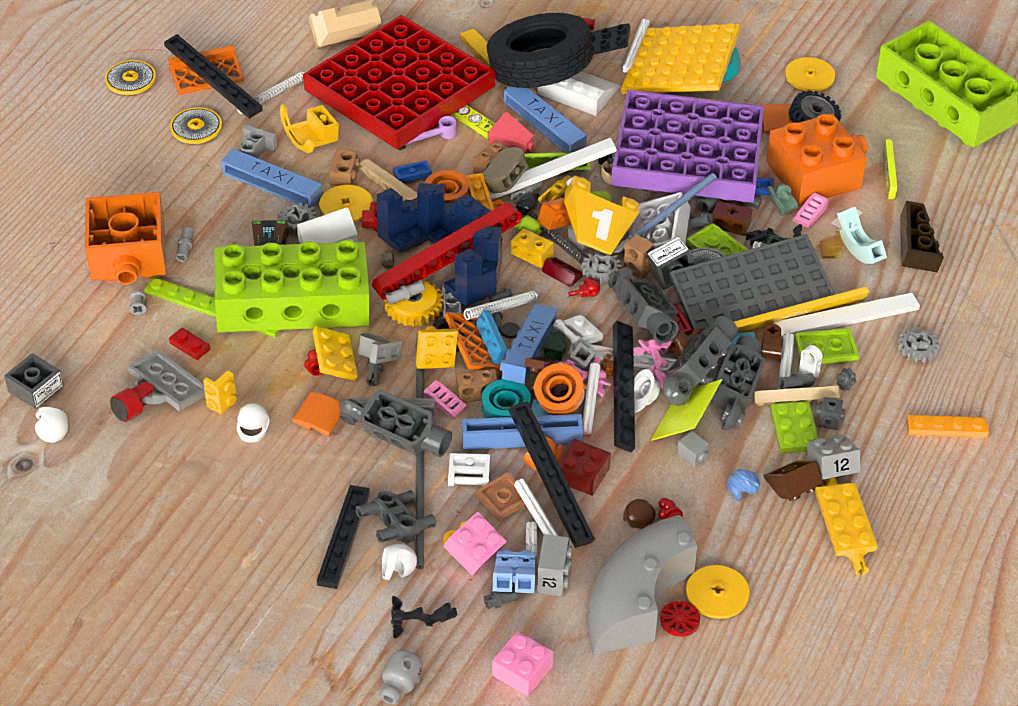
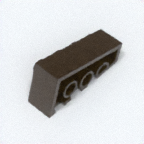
[900,201,944,273]

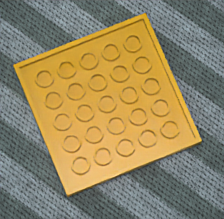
[621,23,741,94]

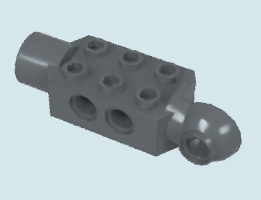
[608,267,679,343]
[663,316,738,406]
[711,336,766,430]
[339,389,452,457]

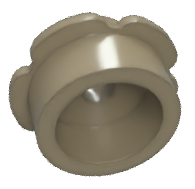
[382,251,394,269]

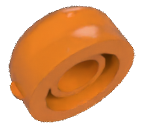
[425,170,470,204]
[532,363,587,415]

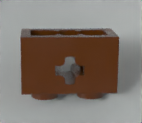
[712,201,753,236]

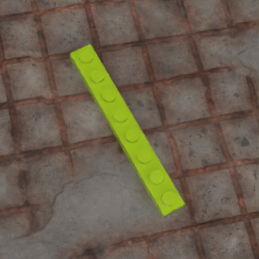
[144,277,280,337]

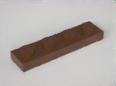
[524,357,561,372]

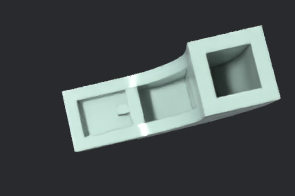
[837,207,887,264]

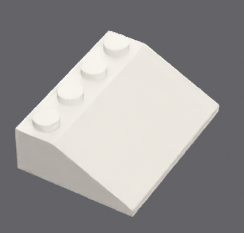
[537,71,620,116]
[628,192,691,248]

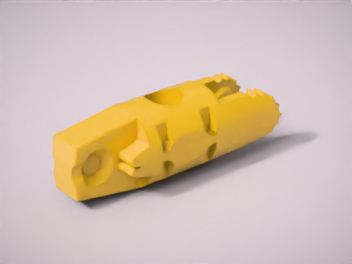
[538,175,572,203]

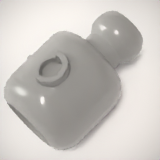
[380,649,423,704]

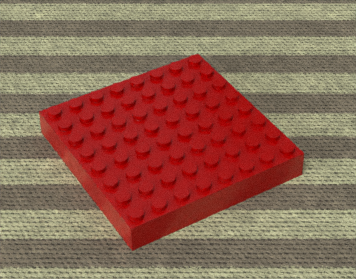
[303,15,495,150]

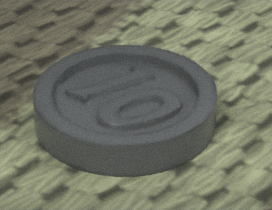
[501,322,520,339]

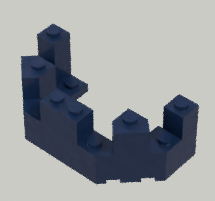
[377,183,503,307]

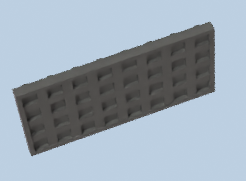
[669,234,835,331]

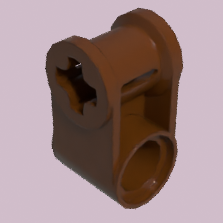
[761,324,782,360]

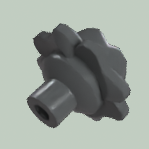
[837,368,856,390]

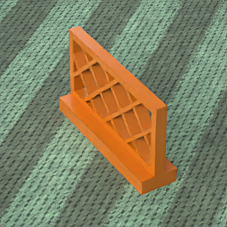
[168,45,244,95]
[444,312,506,377]

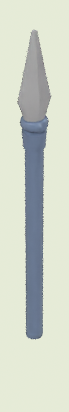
[611,173,717,256]

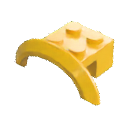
[280,104,339,153]

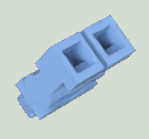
[493,549,535,593]

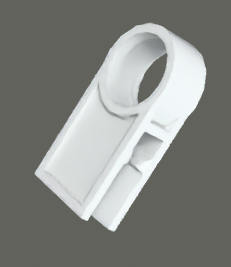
[799,345,823,378]

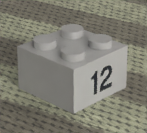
[807,435,861,479]
[537,534,572,596]

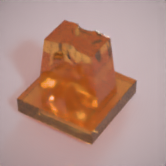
[600,354,613,376]

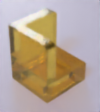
[819,231,842,259]

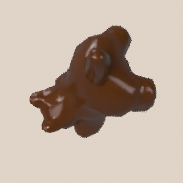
[669,327,705,358]

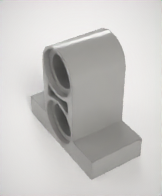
[240,125,278,158]
[358,333,403,364]

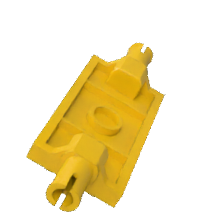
[815,477,878,575]

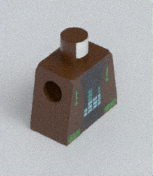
[252,220,290,246]

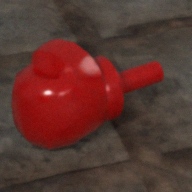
[568,278,600,298]

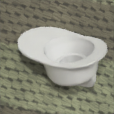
[634,369,660,413]

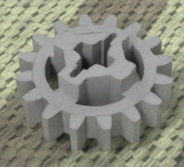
[278,203,317,236]
[582,251,622,285]
[897,327,940,363]

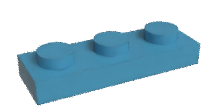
[476,310,508,364]

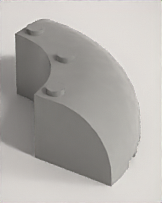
[588,515,697,656]

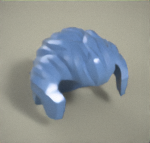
[726,469,760,500]

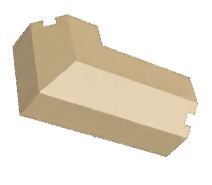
[308,0,381,49]

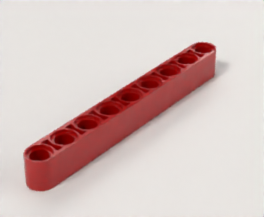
[372,203,522,300]

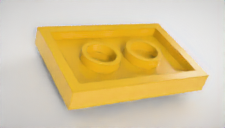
[312,326,358,381]

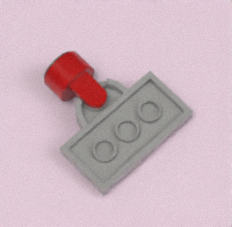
[110,350,206,422]

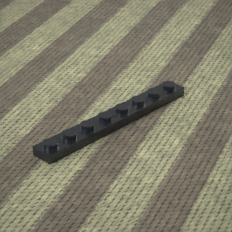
[164,34,263,119]
[613,321,635,453]
[508,401,595,548]

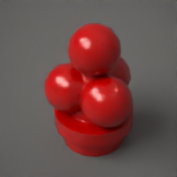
[304,350,323,376]
[658,498,683,520]

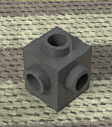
[816,397,846,430]

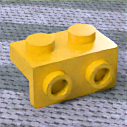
[203,371,237,414]

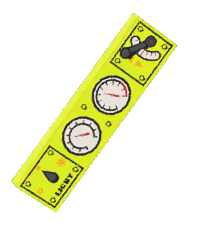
[452,105,495,139]
[883,139,897,200]

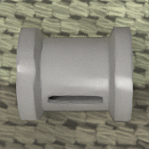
[129,291,147,316]

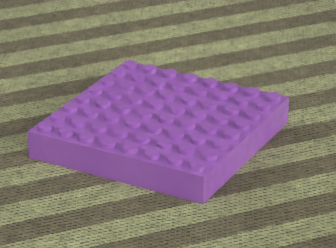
[611,90,764,203]

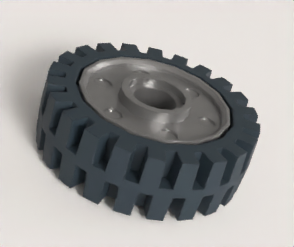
[789,90,841,123]

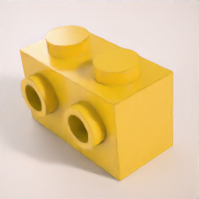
[511,228,554,268]

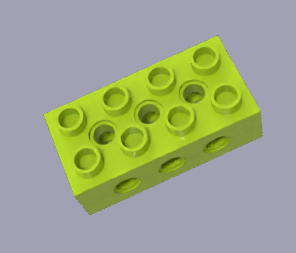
[876,20,1018,148]
[214,240,369,332]

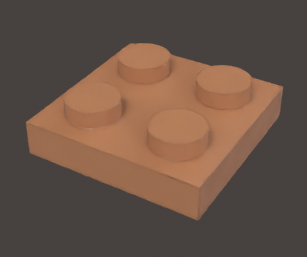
[475,472,526,521]

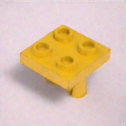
[416,326,458,369]

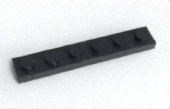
[317,485,370,589]

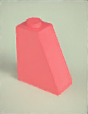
[489,112,535,154]

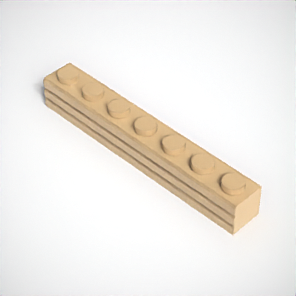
[359,158,417,201]
[752,386,839,406]

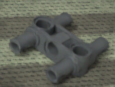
[356,490,436,543]

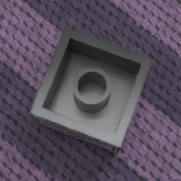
[647,236,693,290]
[4,353,64,409]

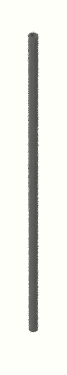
[416,337,424,569]

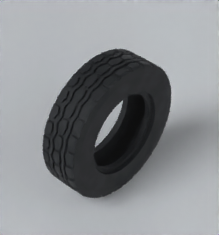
[487,13,594,88]

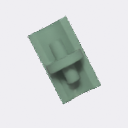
[767,182,798,216]

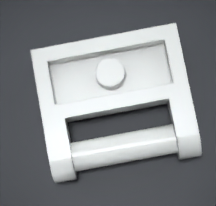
[553,315,603,348]
[448,453,490,486]

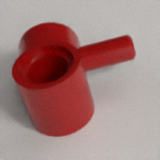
[362,201,377,232]

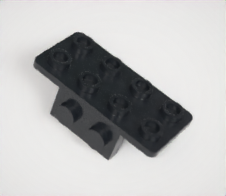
[590,23,631,55]

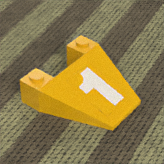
[564,175,639,255]

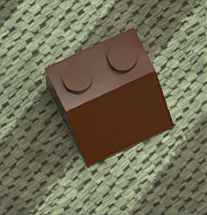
[763,460,824,501]

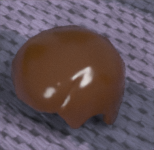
[623,499,656,529]

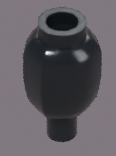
[515,193,540,215]

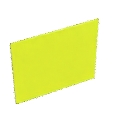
[650,379,722,441]

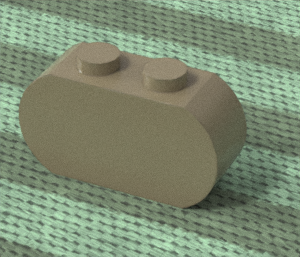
[483,147,529,193]

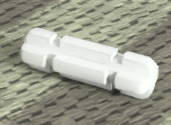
[526,521,537,557]

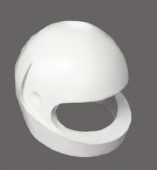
[237,403,270,443]
[35,407,69,443]
[382,543,417,580]

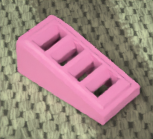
[793,193,828,228]
[424,380,467,419]

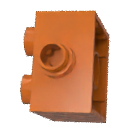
[766,113,868,206]
[85,192,166,285]

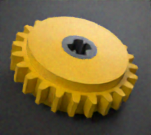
[384,280,444,327]

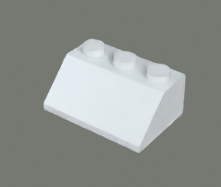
[297,207,358,244]

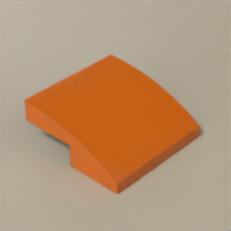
[760,104,793,133]
[292,392,341,437]

